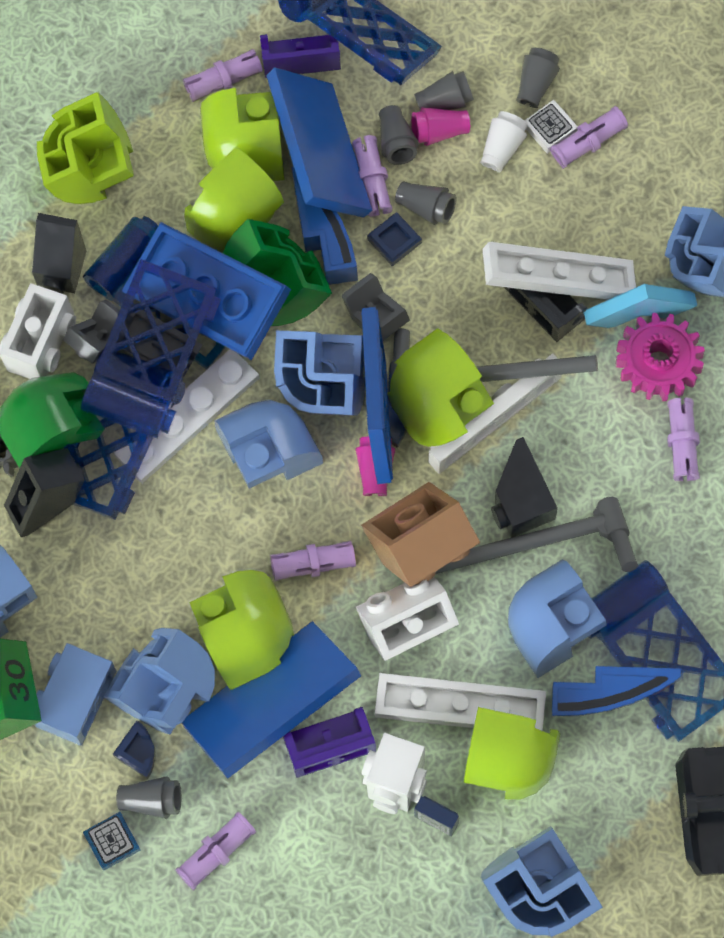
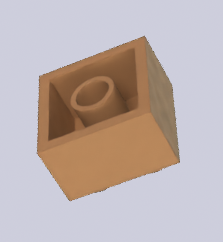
[361,482,480,587]

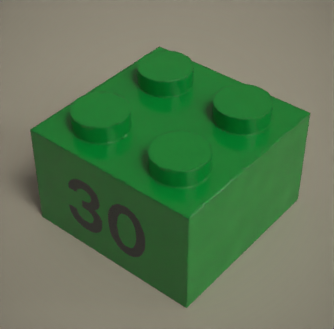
[0,638,42,740]

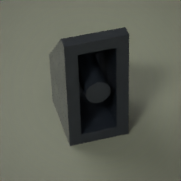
[32,213,87,294]
[491,437,558,538]
[4,448,85,537]

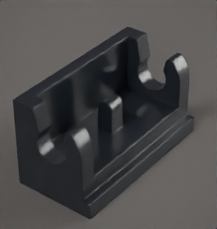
[504,287,588,342]
[111,304,203,382]

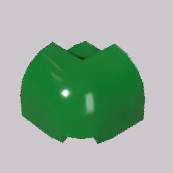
[223,219,332,326]
[0,372,105,469]

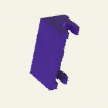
[260,26,341,78]
[283,707,376,778]

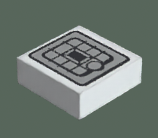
[524,100,578,154]

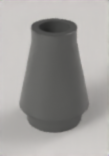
[516,47,560,108]
[414,71,474,110]
[379,105,419,165]
[395,181,456,225]
[116,776,182,819]

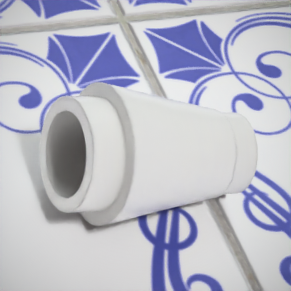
[480,111,528,173]

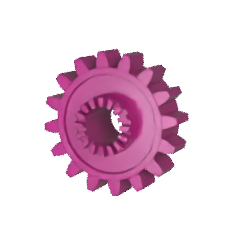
[615,313,705,401]

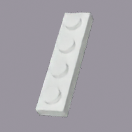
[482,242,636,300]
[114,349,260,484]
[429,354,562,474]
[375,673,546,731]

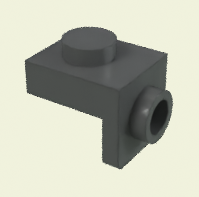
[342,273,410,341]
[63,300,126,364]

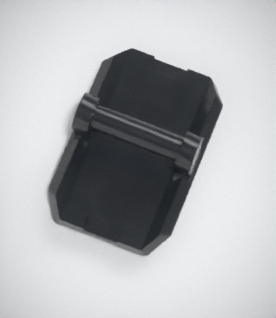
[675,747,724,876]

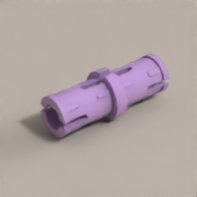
[183,49,263,102]
[550,106,628,169]
[352,135,393,217]
[667,397,700,481]
[270,541,356,581]
[175,812,256,890]

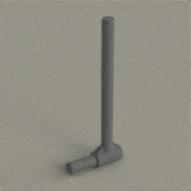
[388,328,598,401]
[436,497,638,574]

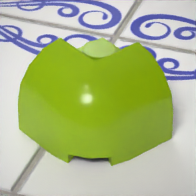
[200,88,285,181]
[37,92,134,204]
[184,146,284,253]
[387,328,494,447]
[189,570,294,690]
[464,707,561,800]

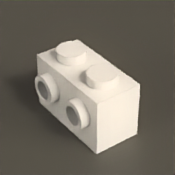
[0,283,76,379]
[356,577,459,661]
[362,733,427,814]

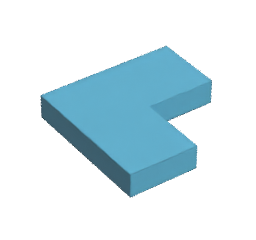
[584,284,697,328]

